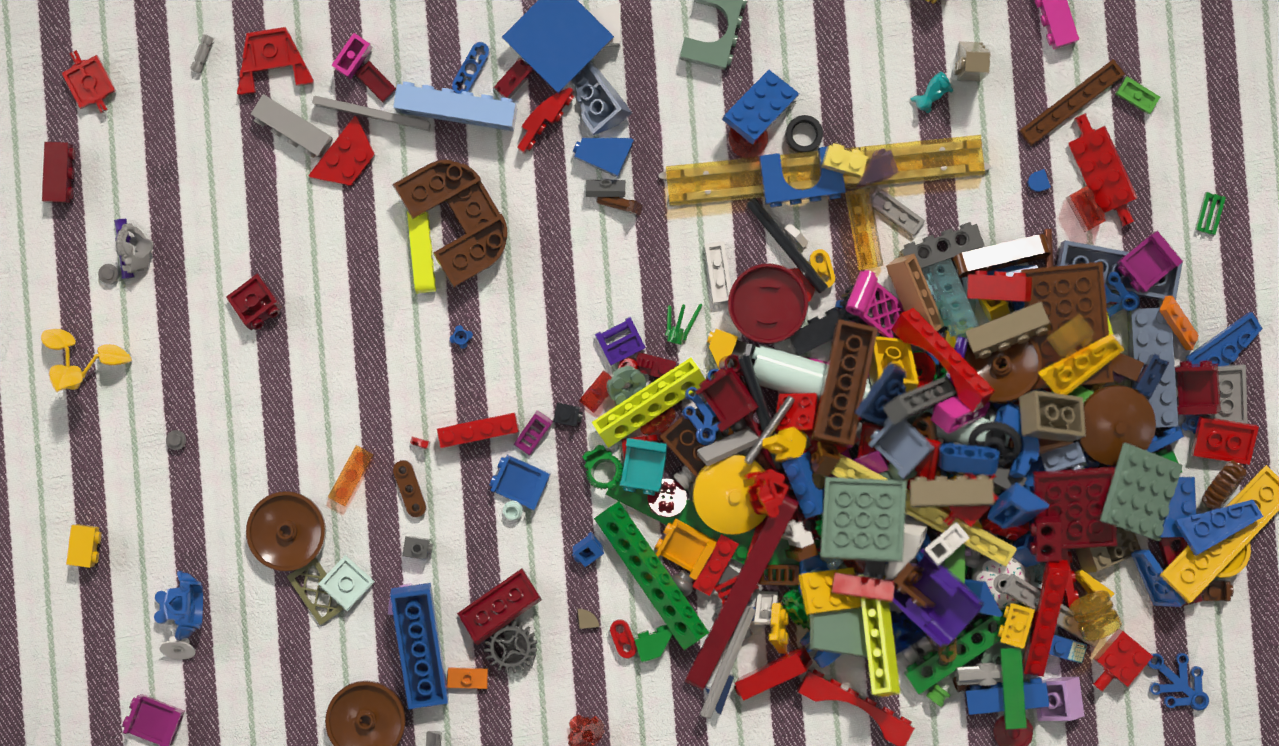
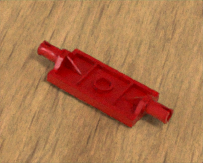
[1068,113,1138,226]

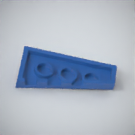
[1185,312,1263,366]

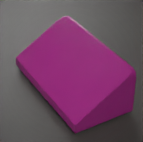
[853,451,890,474]

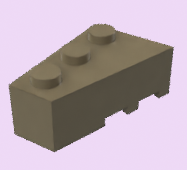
[954,41,990,82]

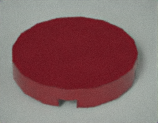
[993,714,1033,746]

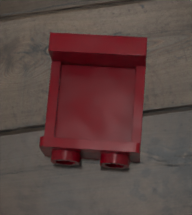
[1175,360,1221,415]
[695,367,758,432]

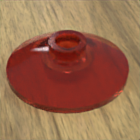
[640,408,676,435]

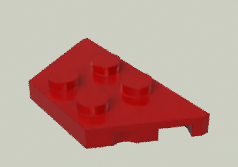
[308,116,375,186]

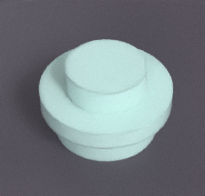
[503,500,523,520]

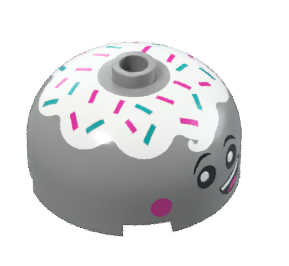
[970,555,1031,610]

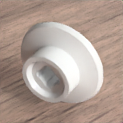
[159,636,195,659]

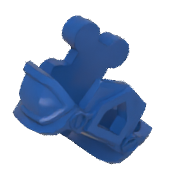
[154,571,203,641]

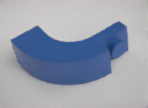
[994,405,1039,478]

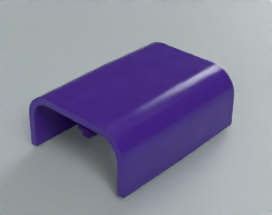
[893,549,984,647]

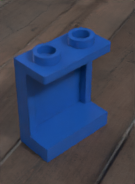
[489,454,551,510]

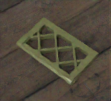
[287,558,344,625]

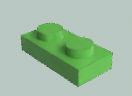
[1115,77,1160,115]

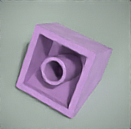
[1036,677,1084,721]

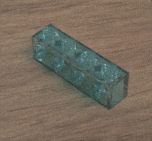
[926,258,979,341]

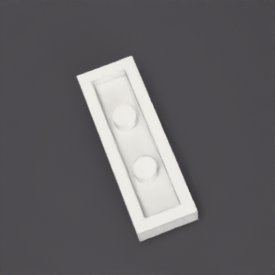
[705,241,731,303]

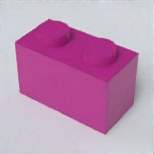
[332,33,373,80]

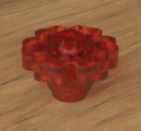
[567,715,605,746]

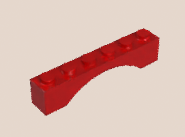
[891,308,995,413]
[1022,559,1070,677]
[797,669,915,746]

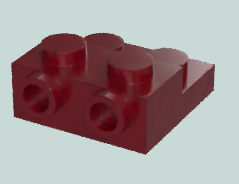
[226,273,282,331]

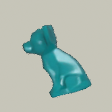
[910,71,953,113]

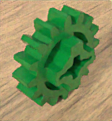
[782,590,810,630]

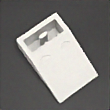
[884,515,928,580]

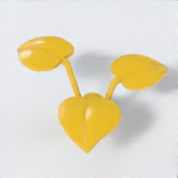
[41,329,132,392]

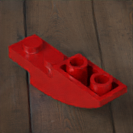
[517,87,575,154]

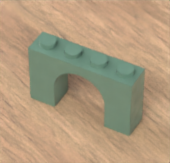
[680,0,747,71]

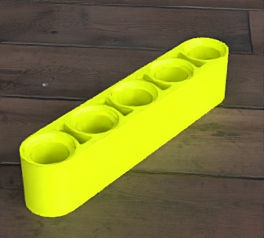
[407,211,436,294]

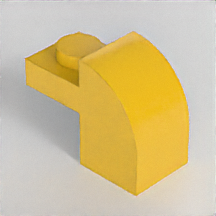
[762,427,807,462]

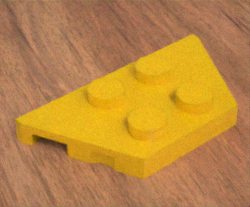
[769,603,789,654]

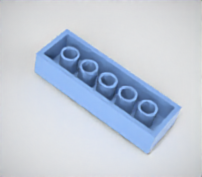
[393,82,518,131]

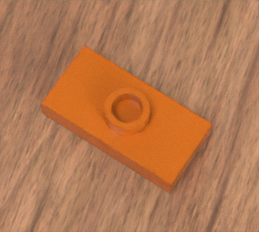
[447,667,488,689]

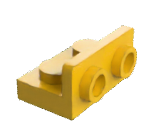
[998,603,1035,649]

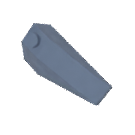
[572,61,632,135]

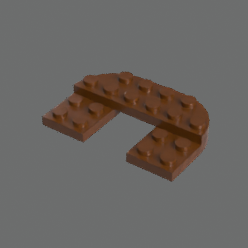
[392,160,507,288]

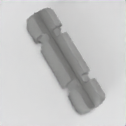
[190,34,213,73]

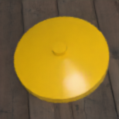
[693,454,767,534]

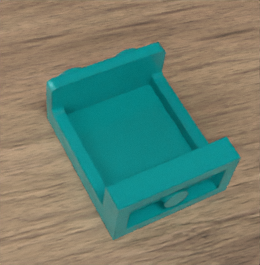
[620,438,668,495]

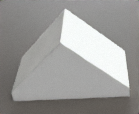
[754,591,778,625]

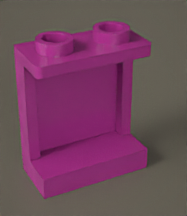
[1117,231,1183,293]
[122,694,185,746]

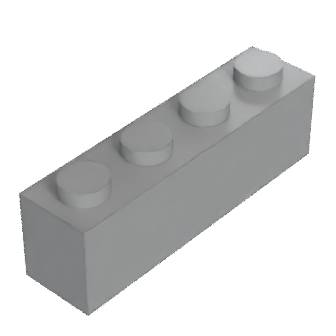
[251,94,333,158]

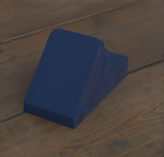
[705,674,734,715]

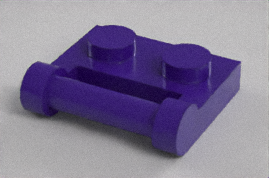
[595,317,646,365]

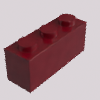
[42,142,75,204]

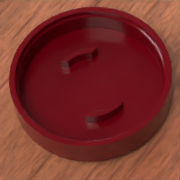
[728,263,809,344]

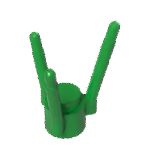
[665,304,703,345]

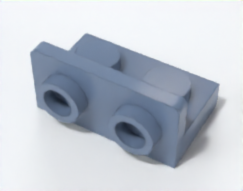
[1040,442,1087,471]

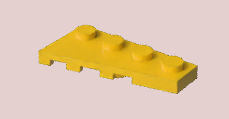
[1038,334,1125,395]

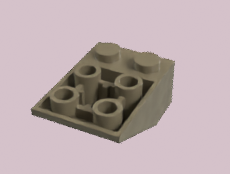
[1075,527,1141,573]

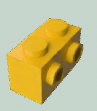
[66,524,102,568]

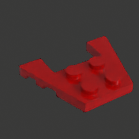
[237,27,314,95]

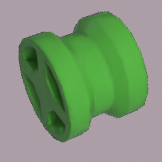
[926,684,951,708]

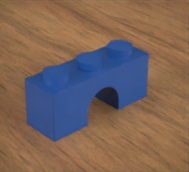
[782,451,825,519]

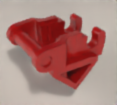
[744,469,789,517]

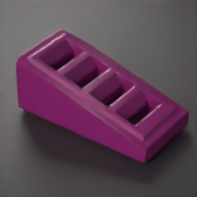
[513,410,553,456]

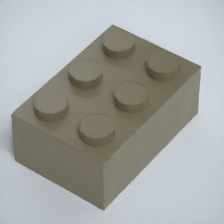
[1019,391,1086,442]

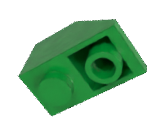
[634,625,672,662]

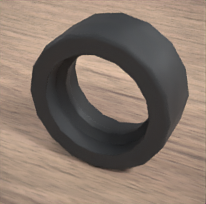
[785,115,823,154]

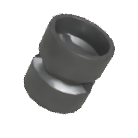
[897,629,934,665]

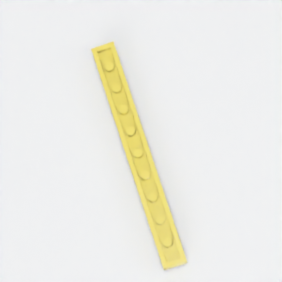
[831,453,1016,567]

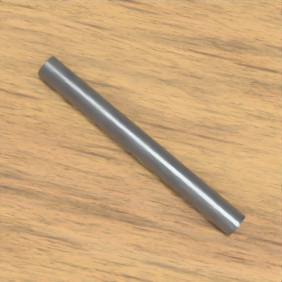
[744,396,795,465]

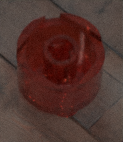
[728,127,768,160]

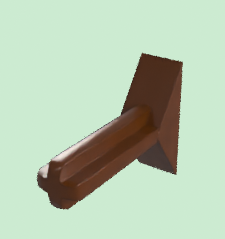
[596,197,643,216]

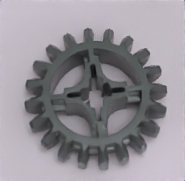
[484,619,537,673]

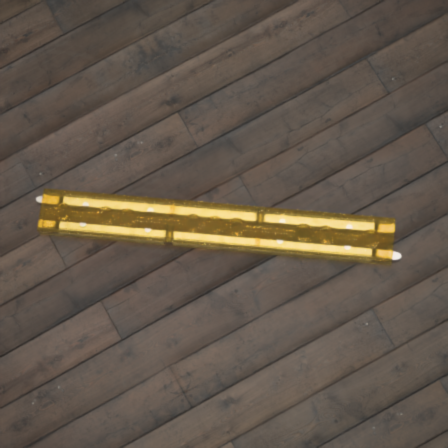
[659,135,991,207]

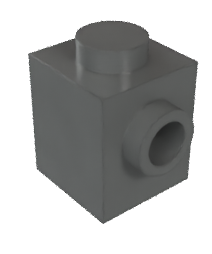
[402,536,433,560]

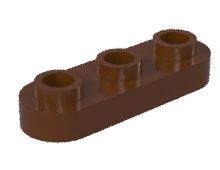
[393,460,427,517]

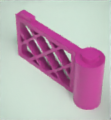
[846,270,904,339]

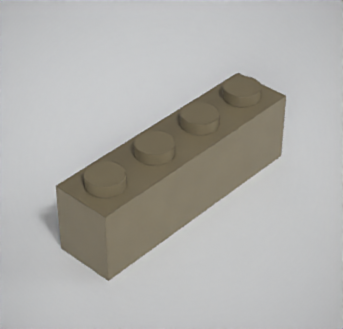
[965,302,1052,359]
[910,476,994,507]

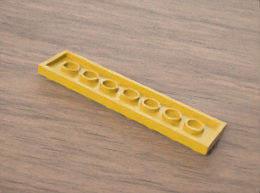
[1160,465,1279,604]

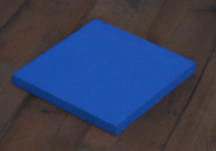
[502,0,614,94]

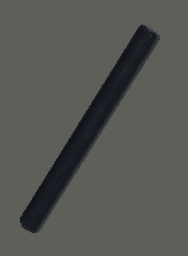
[747,198,828,293]
[738,354,785,470]

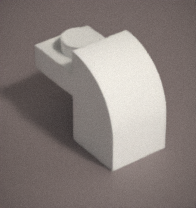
[925,522,970,564]

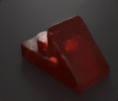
[579,370,612,413]

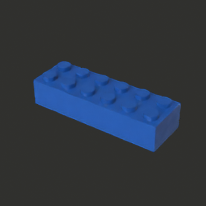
[390,583,449,709]

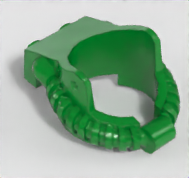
[582,445,623,490]

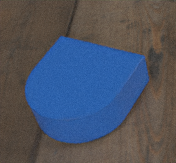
[1027,169,1051,192]

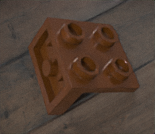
[894,562,936,608]

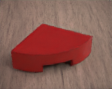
[410,436,431,449]

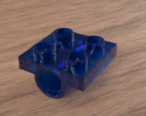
[890,611,926,655]

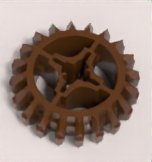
[1202,460,1247,510]

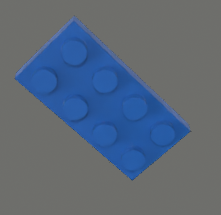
[722,69,800,144]

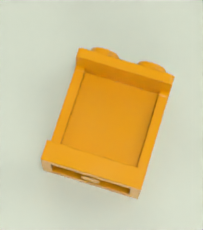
[654,518,717,580]

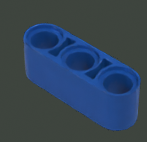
[938,444,999,475]

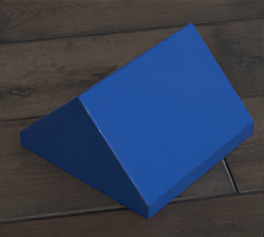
[965,579,1003,617]

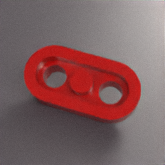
[610,619,637,658]

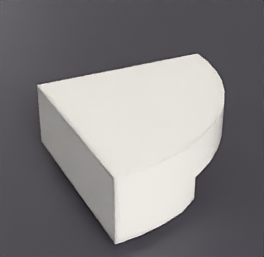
[784,224,808,248]

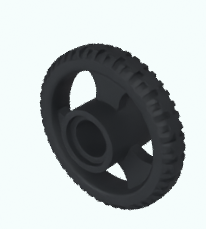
[968,421,1021,466]

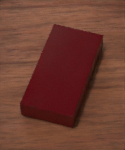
[355,61,396,103]

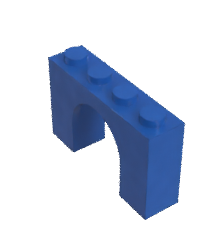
[759,146,846,208]

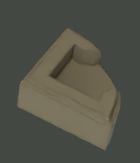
[578,609,599,629]

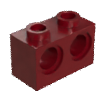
[1031,516,1062,562]

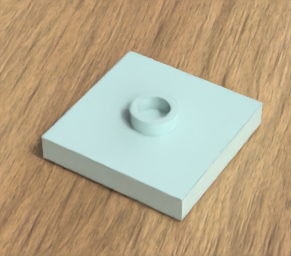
[318,555,375,611]

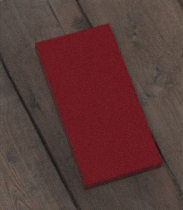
[457,568,542,645]

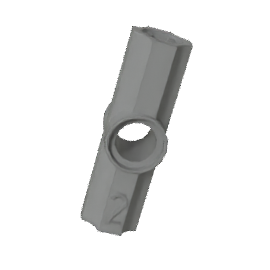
[955,663,1002,685]

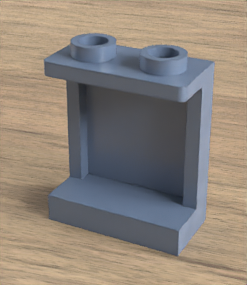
[869,418,935,479]

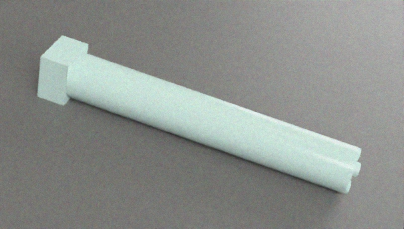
[752,344,1010,446]

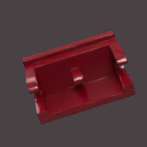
[493,58,534,98]

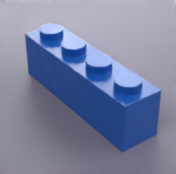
[966,677,1050,715]

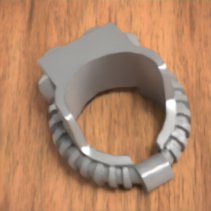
[116,223,153,273]

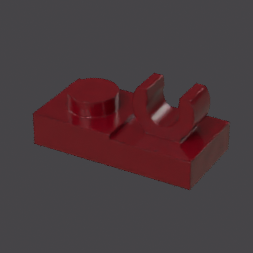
[636,352,676,378]

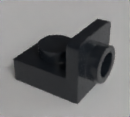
[553,403,583,427]

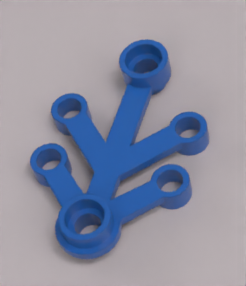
[1104,272,1140,319]
[682,369,721,445]
[1147,653,1209,711]

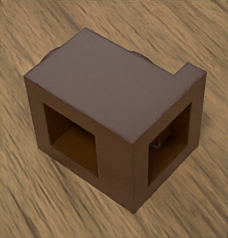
[811,441,840,476]

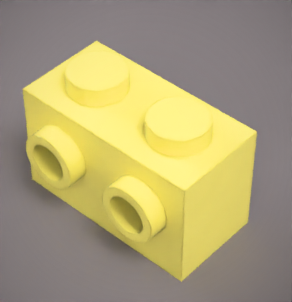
[821,144,868,178]

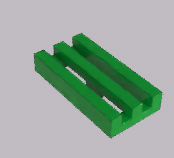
[1195,192,1226,235]

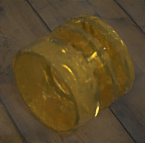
[1069,591,1122,641]

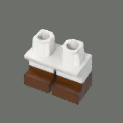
[782,520,818,561]

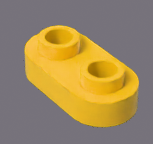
[809,249,835,288]

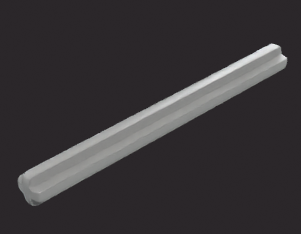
[700,606,756,719]

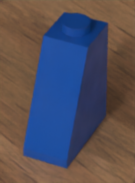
[573,138,634,178]

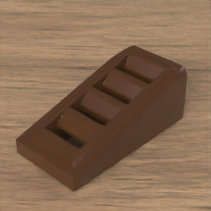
[758,564,799,585]

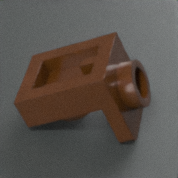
[1202,580,1234,601]

